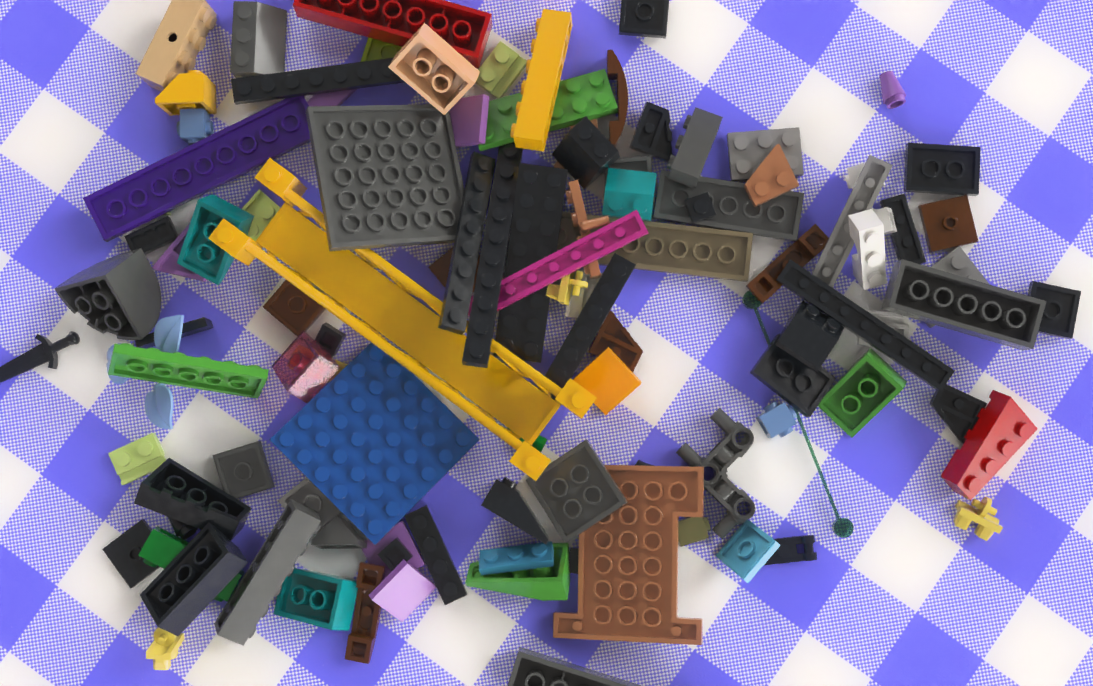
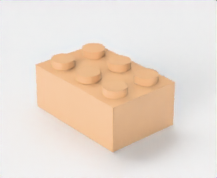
[388,23,480,115]

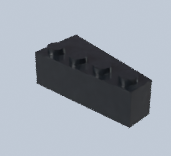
[134,458,252,541]

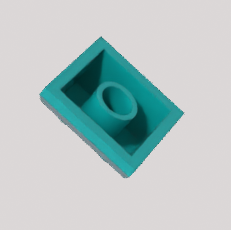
[602,168,657,221]

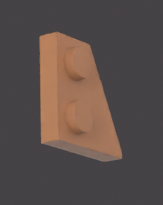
[744,144,799,207]

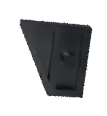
[629,102,673,163]

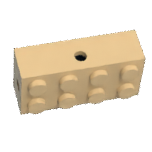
[135,0,217,92]

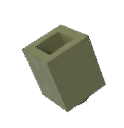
[678,517,711,547]

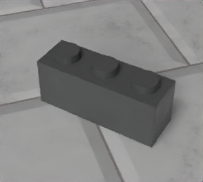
[667,107,723,188]

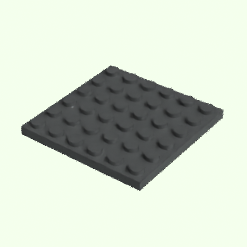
[306,104,464,251]

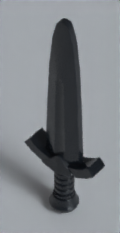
[0,331,80,383]

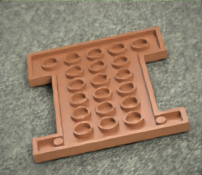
[553,465,704,645]

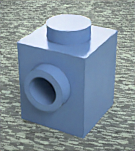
[176,108,214,146]
[756,401,797,438]

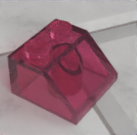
[272,330,340,403]

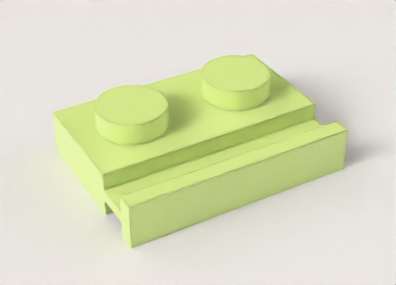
[475,41,527,99]
[242,189,281,241]
[108,433,166,485]

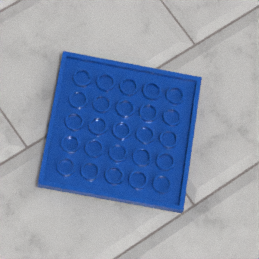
[269,343,480,545]

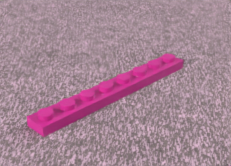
[468,210,649,317]

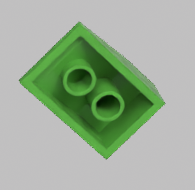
[818,348,907,438]

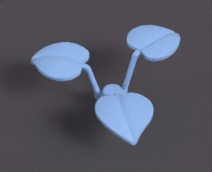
[106,315,184,429]

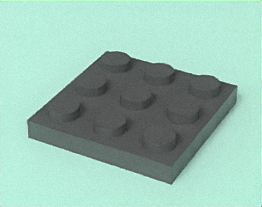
[525,440,628,543]

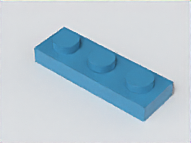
[479,541,554,575]

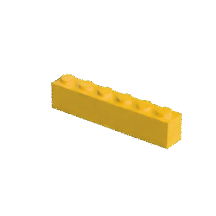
[510,9,573,152]

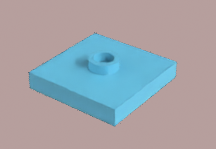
[715,519,780,583]

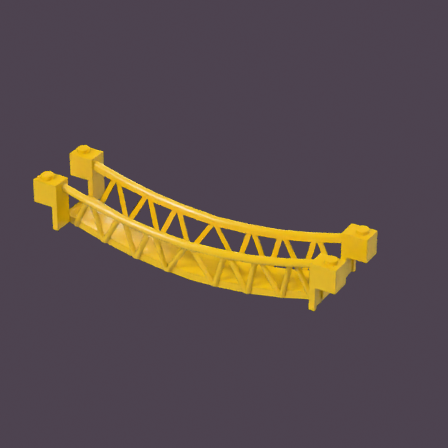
[208,158,597,481]

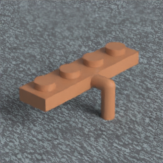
[565,180,610,280]

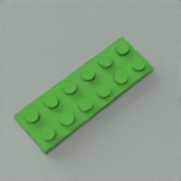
[478,69,618,151]
[108,343,269,399]

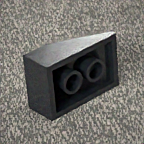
[481,477,549,544]

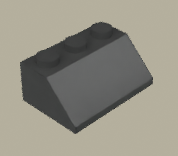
[230,1,287,78]

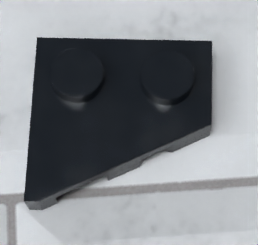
[929,384,987,444]

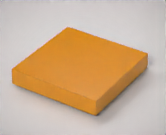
[573,347,642,416]

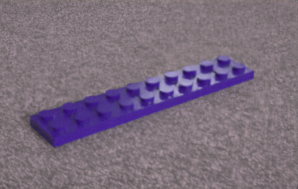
[83,96,311,242]

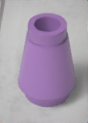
[879,71,906,109]

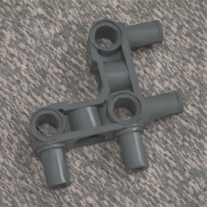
[676,408,756,539]

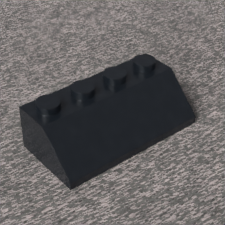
[140,522,248,636]

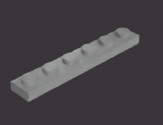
[812,155,893,288]

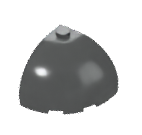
[54,248,161,340]

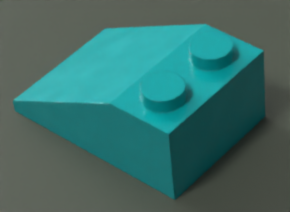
[177,194,254,285]
[273,567,358,631]

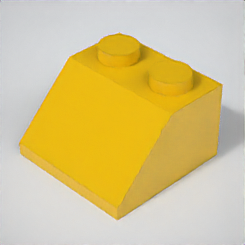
[155,70,217,116]

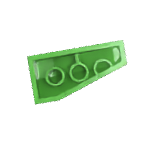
[465,543,571,601]

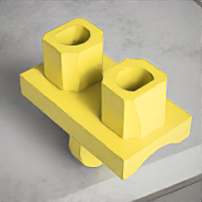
[546,271,588,306]
[953,497,1003,541]
[146,627,184,670]

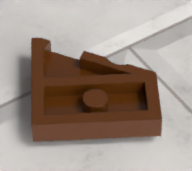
[589,311,643,372]

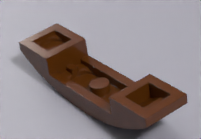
[606,50,628,147]
[746,224,829,304]
[345,562,385,664]

